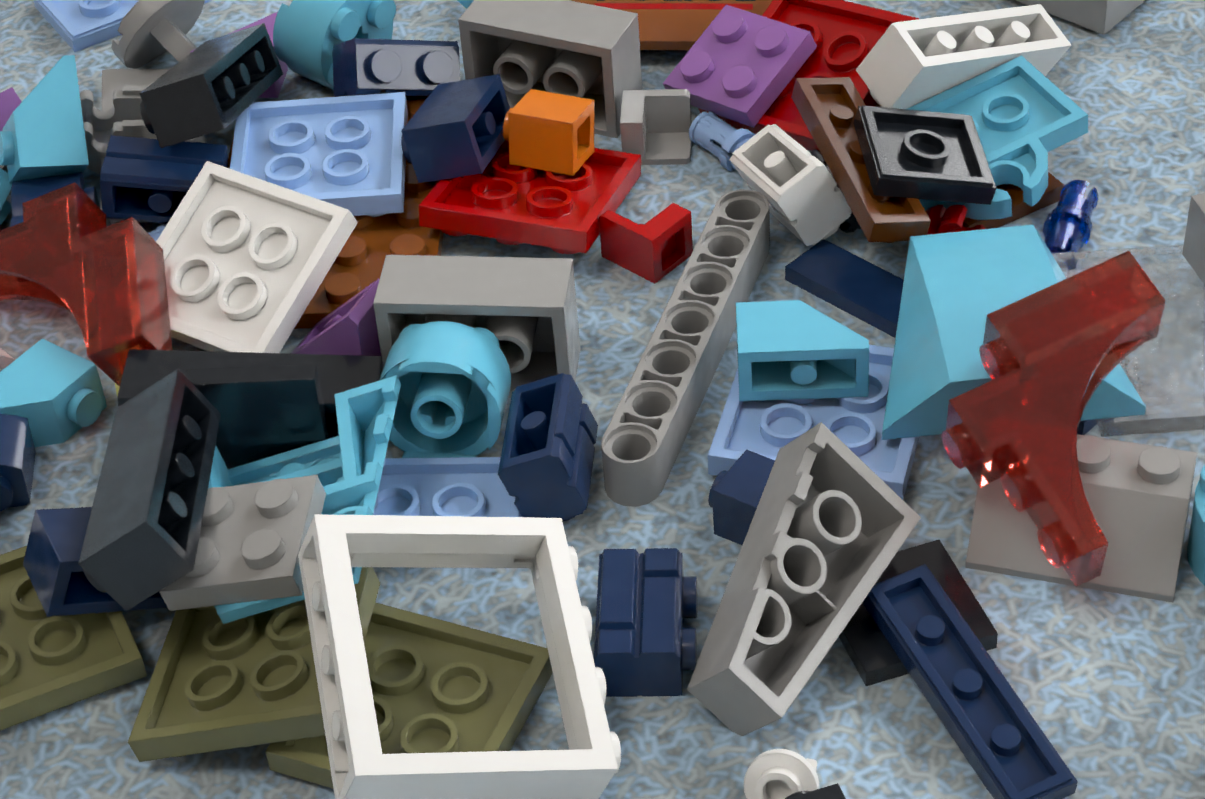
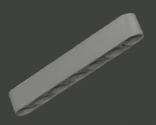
[601,189,770,507]

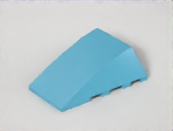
[882,225,1146,440]
[208,375,401,624]

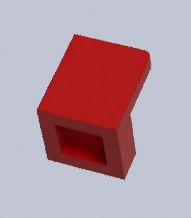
[599,203,693,284]

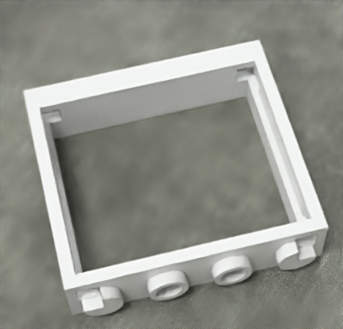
[298,514,621,799]

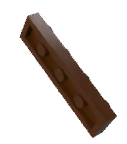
[791,77,931,243]

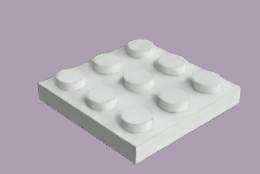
[115,161,358,353]

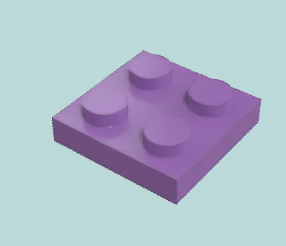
[663,5,817,128]

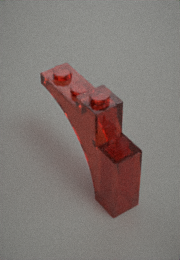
[0,182,172,386]
[942,251,1166,587]

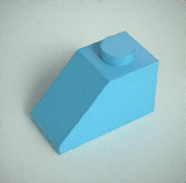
[0,55,89,183]
[736,300,869,401]
[0,339,107,447]

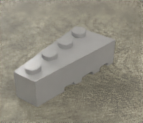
[687,422,921,736]

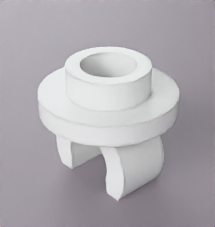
[744,749,820,799]

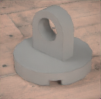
[111,0,205,69]

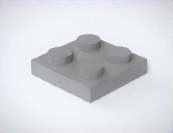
[159,475,326,611]

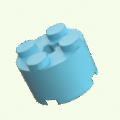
[273,0,396,90]
[380,321,511,458]

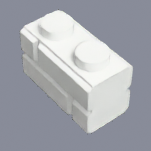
[730,124,852,246]

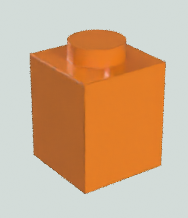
[503,89,594,176]

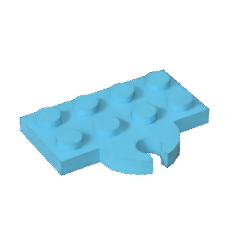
[908,55,1088,220]

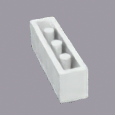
[856,4,1072,109]

